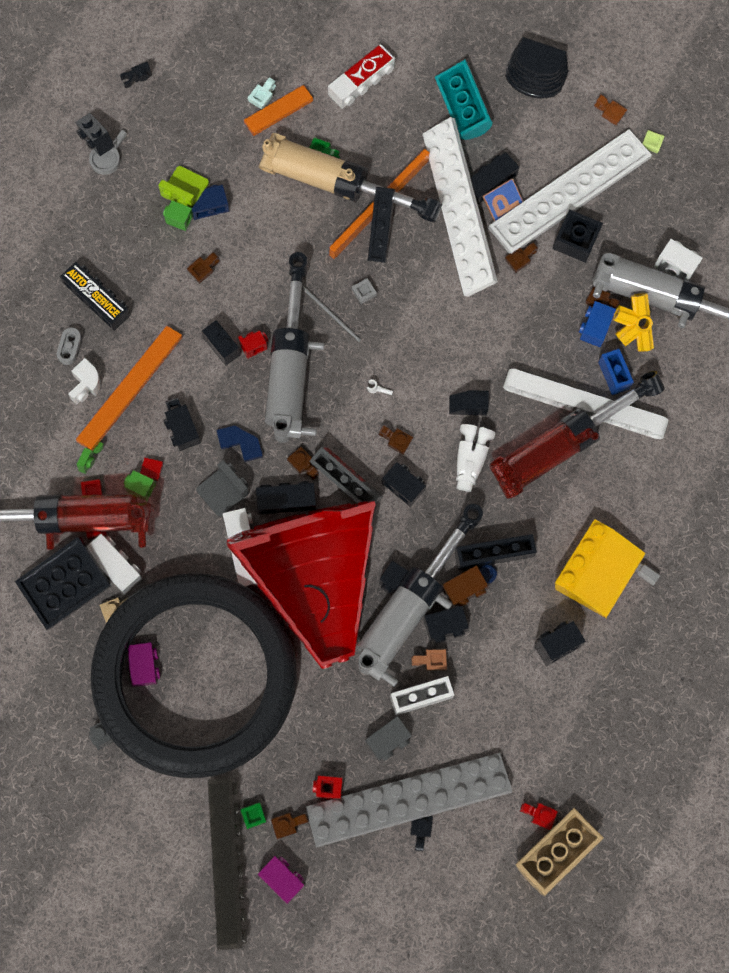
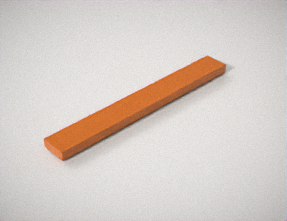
[329,149,430,259]
[76,326,182,451]

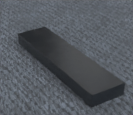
[367,187,395,263]

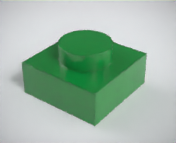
[240,803,267,829]

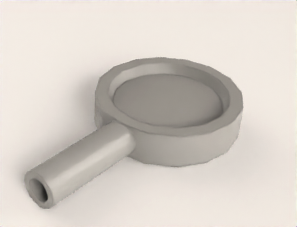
[89,130,127,175]

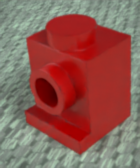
[238,330,269,359]
[312,776,342,799]

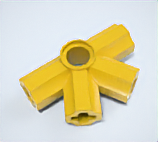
[613,293,654,352]

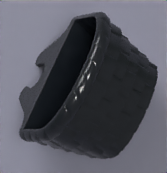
[505,37,569,99]

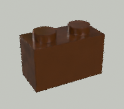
[442,566,489,607]

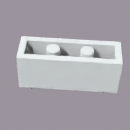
[87,534,142,595]
[390,676,454,716]

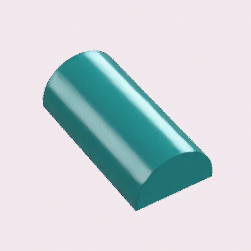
[435,59,493,140]

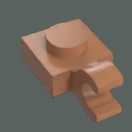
[411,649,447,671]

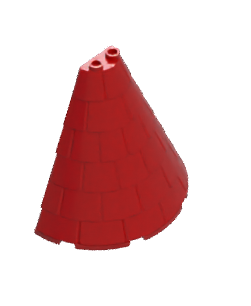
[226,501,376,669]

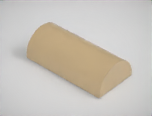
[516,808,604,896]

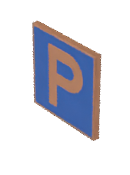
[482,178,523,222]

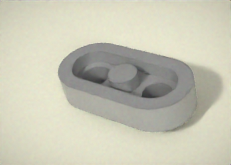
[57,328,82,365]

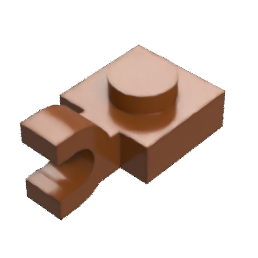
[594,95,627,126]

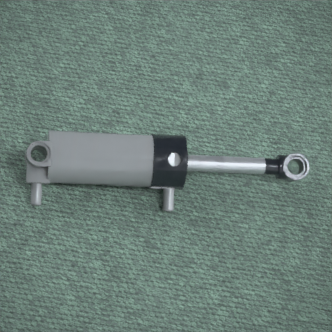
[265,252,324,443]
[592,253,729,328]
[356,504,483,686]

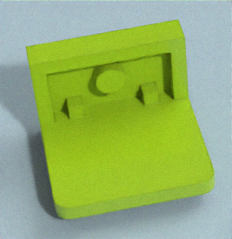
[158,166,209,208]

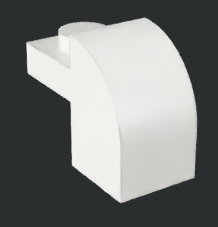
[68,358,101,405]

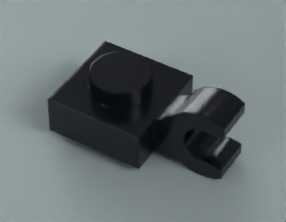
[120,61,152,88]
[410,816,433,852]

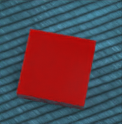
[140,457,164,481]

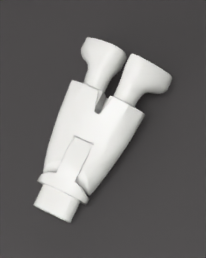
[456,424,496,492]

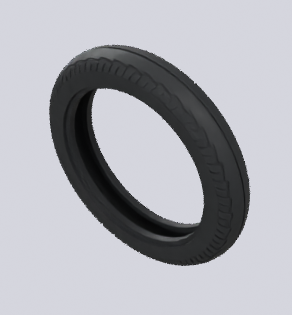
[91,573,297,778]

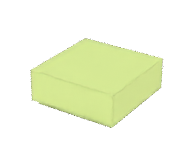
[643,130,665,154]

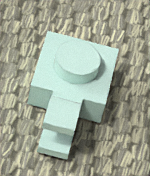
[248,77,276,109]

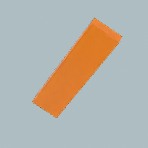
[244,85,313,136]

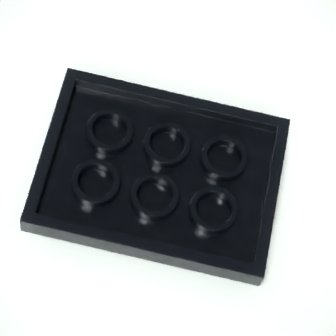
[15,537,112,630]

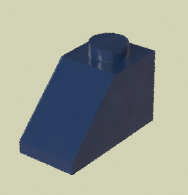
[192,184,229,220]

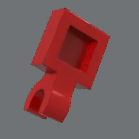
[520,803,558,830]

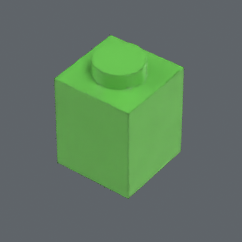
[163,200,193,231]
[124,470,156,501]

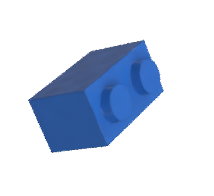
[579,301,616,347]
[598,349,634,395]

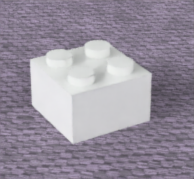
[653,239,702,280]

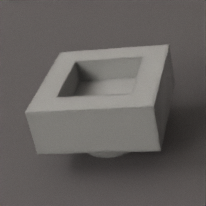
[351,278,377,304]

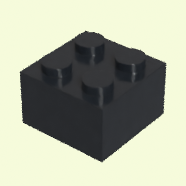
[552,209,603,263]
[534,621,586,667]

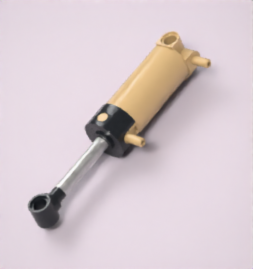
[259,133,442,223]

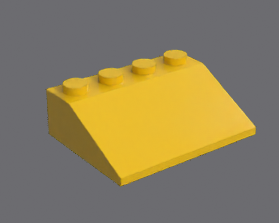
[555,519,645,618]

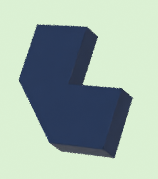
[216,425,263,462]

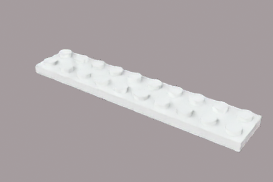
[423,117,498,297]
[488,129,652,254]

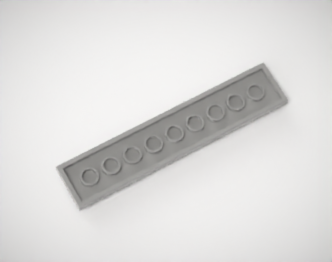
[306,753,512,848]

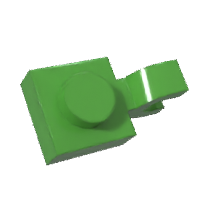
[77,442,104,474]

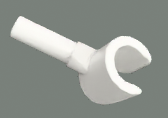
[367,379,393,395]

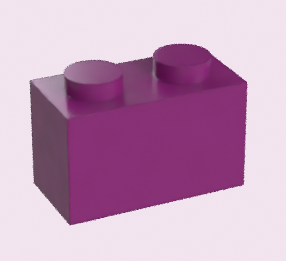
[128,643,160,687]
[257,856,305,904]

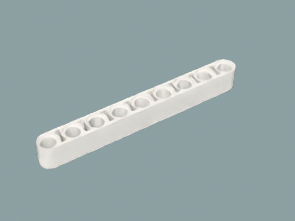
[503,369,668,439]

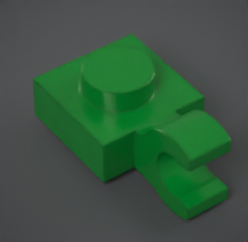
[309,137,340,159]

